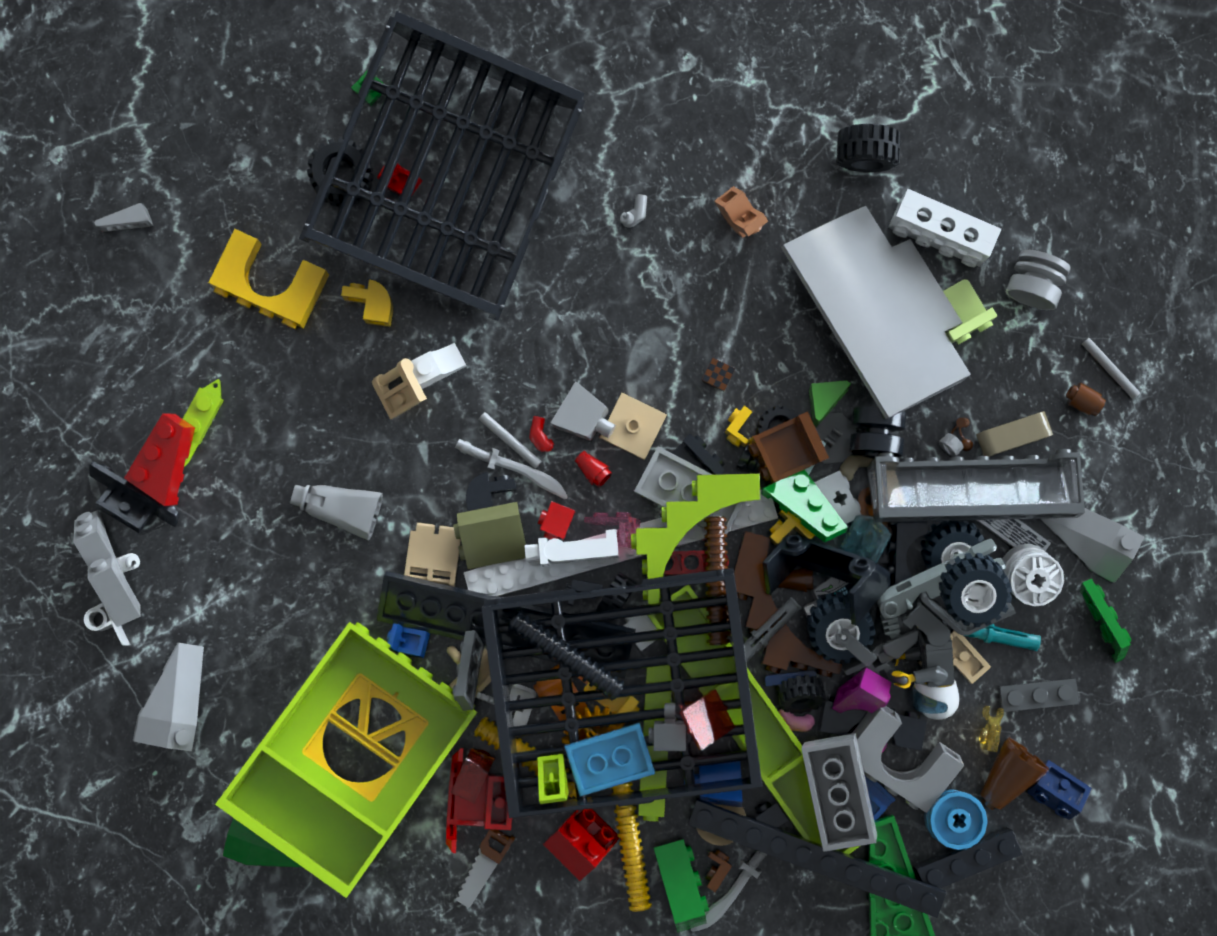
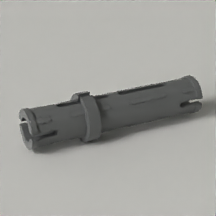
[744,597,802,662]

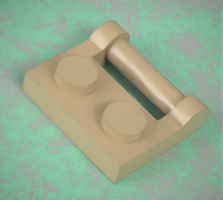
[372,358,427,419]

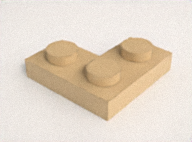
[918,630,991,684]

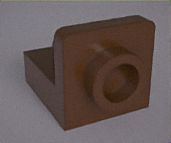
[705,849,732,892]

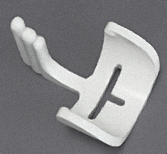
[476,684,536,726]

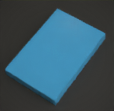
[564,722,655,797]

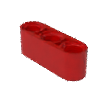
[663,550,729,576]

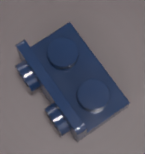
[1027,760,1092,820]

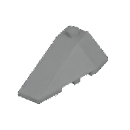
[1040,491,1144,583]
[133,643,204,751]

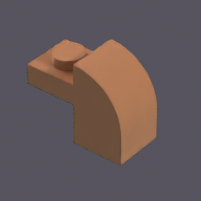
[714,186,768,238]

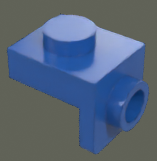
[387,623,430,658]

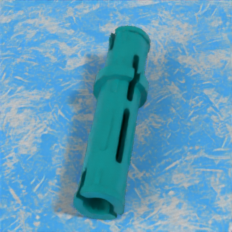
[963,624,1041,651]

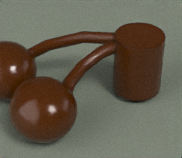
[951,418,973,451]

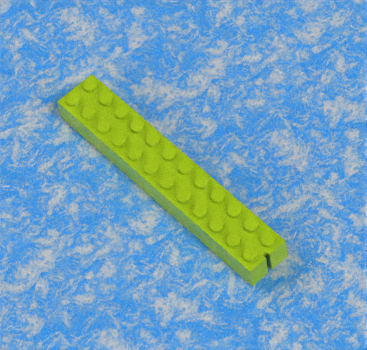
[647,585,860,855]

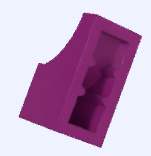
[832,667,892,714]

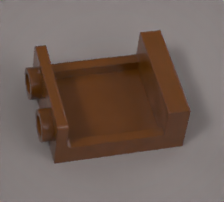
[748,411,829,485]

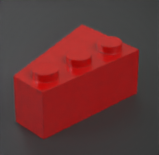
[124,413,195,506]

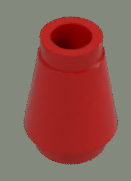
[575,451,612,487]

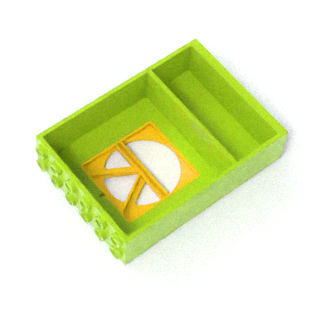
[215,622,477,898]

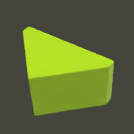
[537,754,569,804]

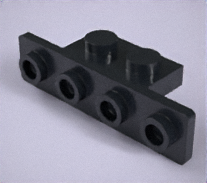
[89,461,179,533]

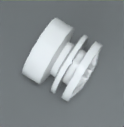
[1002,544,1064,606]

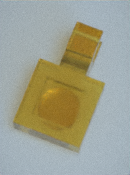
[979,705,1004,752]

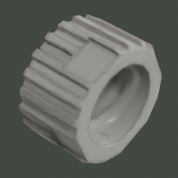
[938,433,964,457]

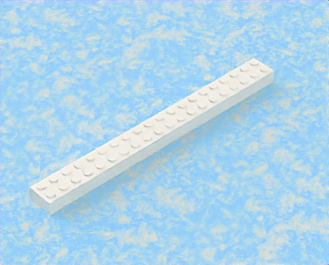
[464,490,778,597]

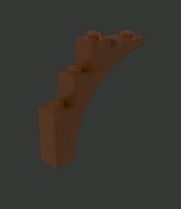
[733,531,842,678]

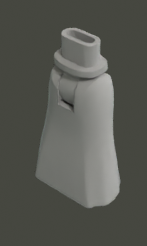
[290,485,383,541]

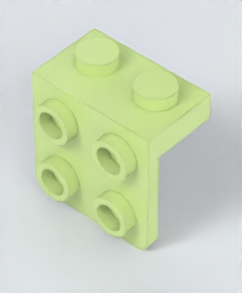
[943,279,997,345]

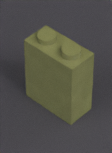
[453,502,526,569]

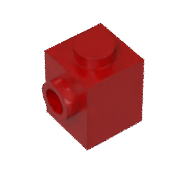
[538,501,575,540]

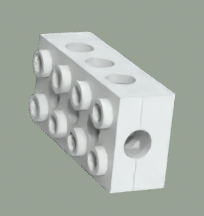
[888,189,1001,267]

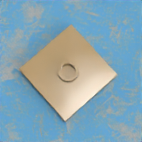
[600,393,667,460]

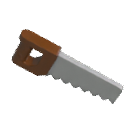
[455,829,515,908]

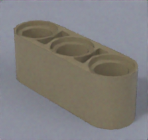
[976,411,1053,457]

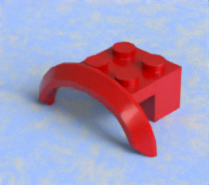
[446,748,512,853]

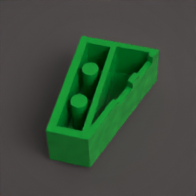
[654,839,709,933]

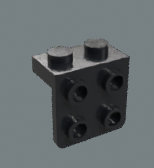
[672,434,725,475]

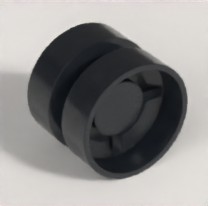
[849,406,906,459]

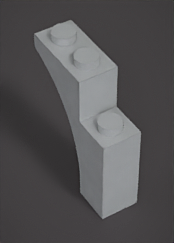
[73,510,141,627]

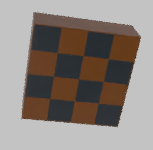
[702,358,735,392]

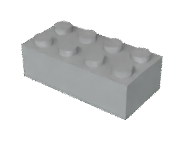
[801,733,877,852]

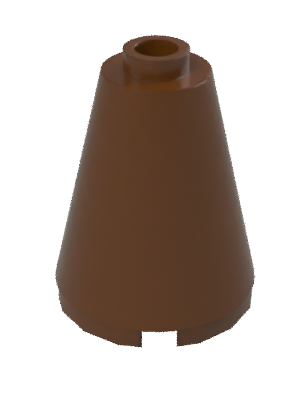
[980,737,1049,810]

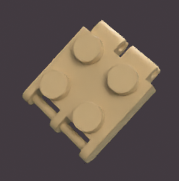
[404,523,461,587]

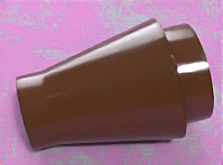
[777,568,814,592]

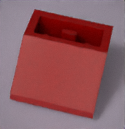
[543,808,620,881]

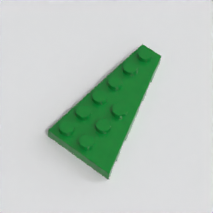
[868,815,935,936]

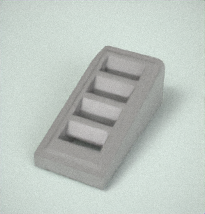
[94,203,153,232]

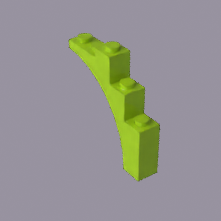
[631,474,760,604]

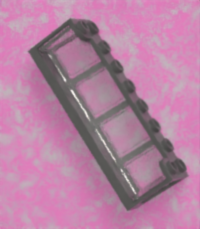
[867,449,1085,522]

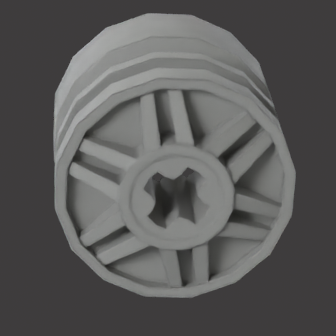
[1005,250,1071,310]

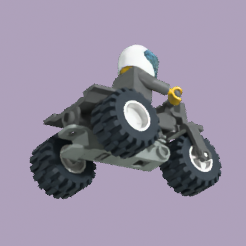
[807,520,1016,720]

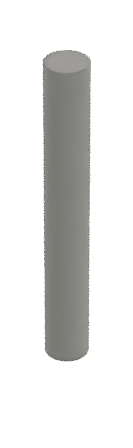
[1082,338,1140,399]
[479,412,542,469]

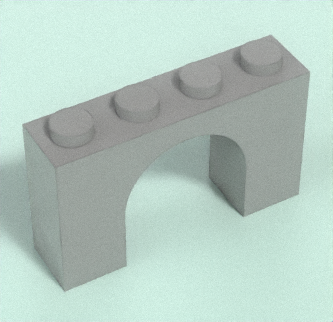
[851,706,964,813]

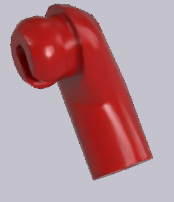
[529,416,554,452]

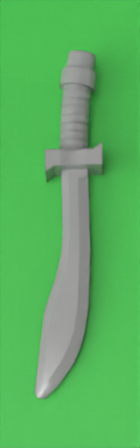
[455,439,568,499]
[691,851,767,932]

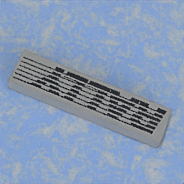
[953,485,1051,551]

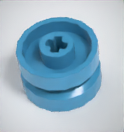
[924,789,987,850]

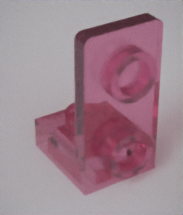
[584,512,640,550]

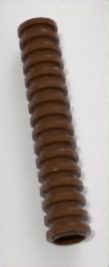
[704,516,730,645]

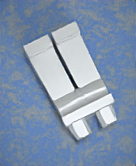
[525,529,619,567]

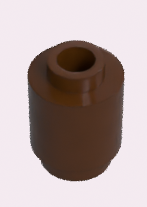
[1066,382,1106,417]

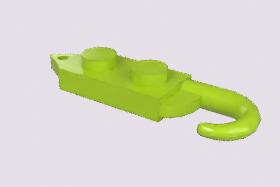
[183,379,224,467]

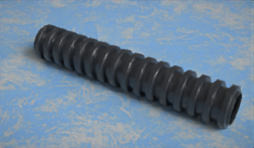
[507,610,625,701]

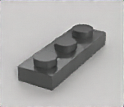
[453,630,484,711]
[998,679,1079,712]

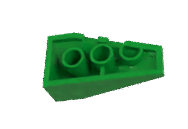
[223,818,302,867]

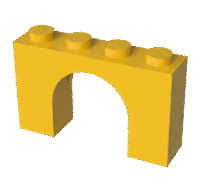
[208,229,329,329]

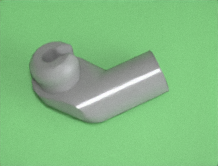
[620,194,647,228]

